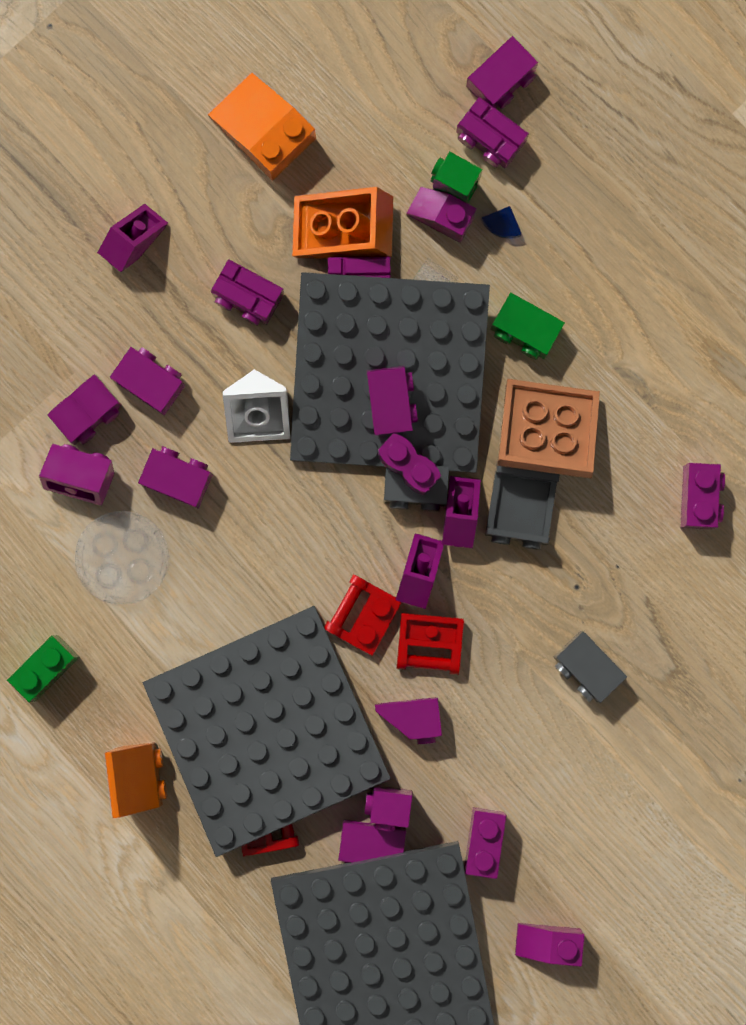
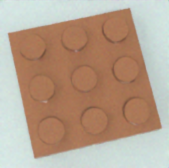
[497,379,600,479]

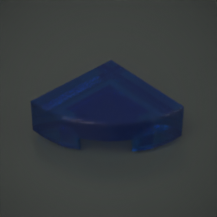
[481,206,522,239]

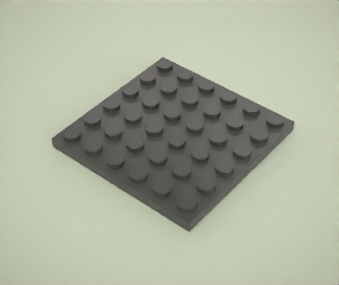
[290,272,490,473]
[142,606,391,857]
[271,841,494,1025]

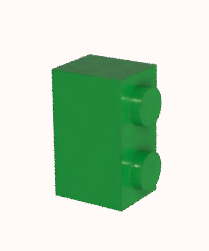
[430,151,483,203]
[490,292,565,360]
[7,635,80,703]

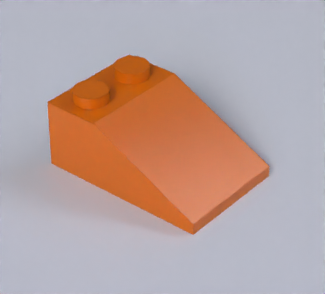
[208,73,316,181]
[292,187,393,259]
[105,742,167,818]

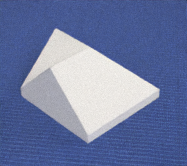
[223,369,291,443]

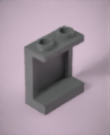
[485,461,560,550]

